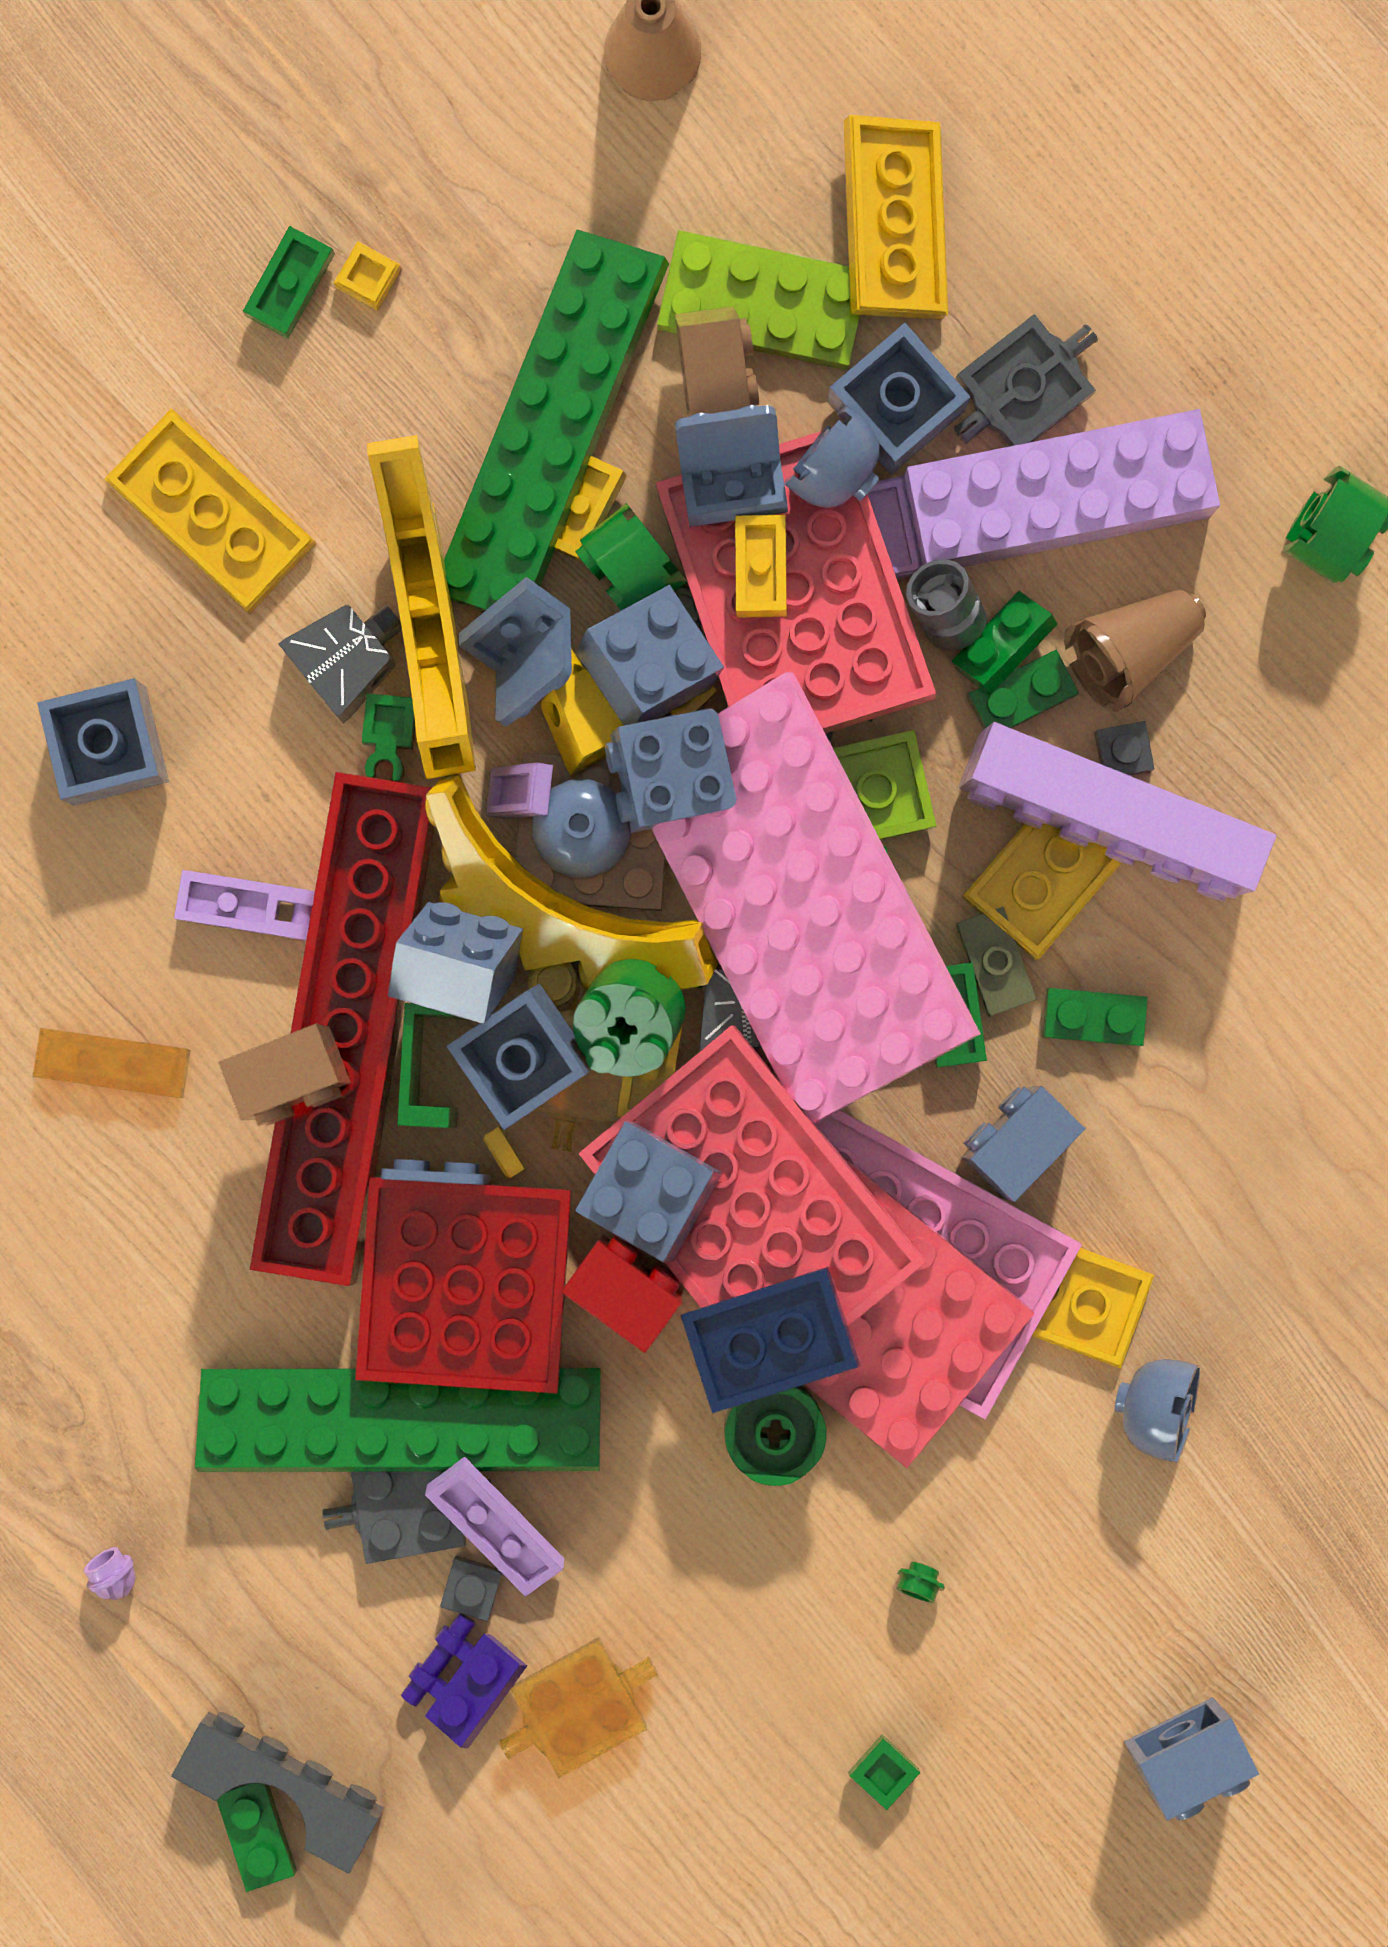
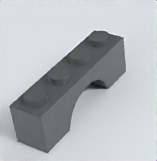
[171,1712,384,1874]

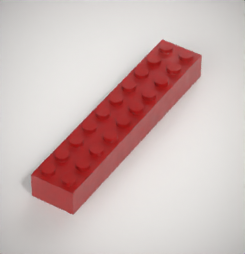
[249,772,435,1286]

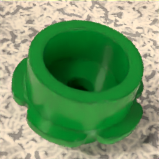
[896,1562,945,1603]

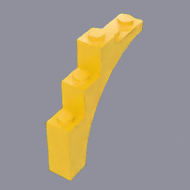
[367,435,476,779]
[426,774,718,989]

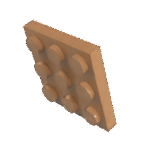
[516,752,665,911]

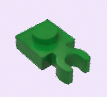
[362,693,415,782]

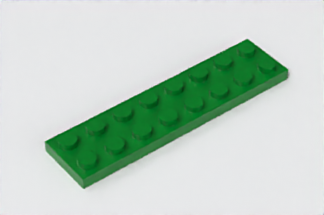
[444,229,669,612]
[195,1368,601,1472]

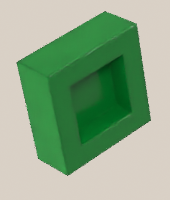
[848,1735,921,1810]

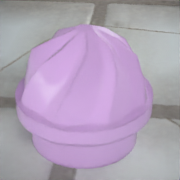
[84,1547,136,1600]

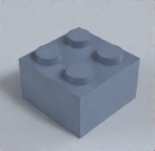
[827,323,970,475]
[576,585,724,726]
[37,678,169,806]
[388,902,523,1024]
[447,984,592,1130]
[961,1086,1086,1202]
[575,1121,723,1262]
[1124,1697,1259,1821]

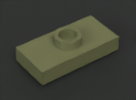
[956,907,1037,1017]

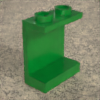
[397,1003,463,1128]

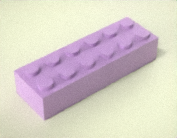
[904,409,1220,567]
[958,722,1277,901]

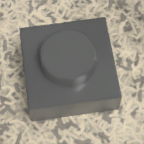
[1094,721,1155,776]
[440,1556,502,1621]

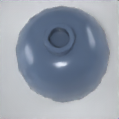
[784,405,879,508]
[532,779,631,879]
[1115,1359,1200,1463]

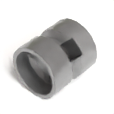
[906,559,987,650]

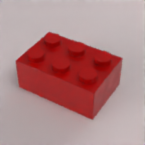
[561,1235,683,1353]

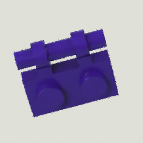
[401,1613,527,1748]

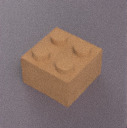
[675,306,759,417]
[218,1024,351,1126]

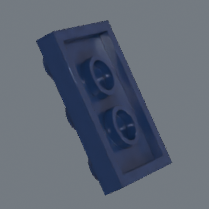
[680,1267,860,1414]

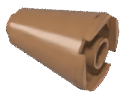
[604,0,701,101]
[1064,590,1206,712]

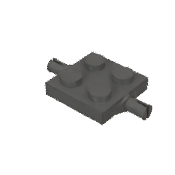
[954,314,1098,446]
[322,1472,492,1564]

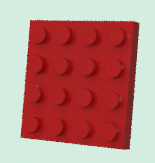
[355,1177,572,1393]

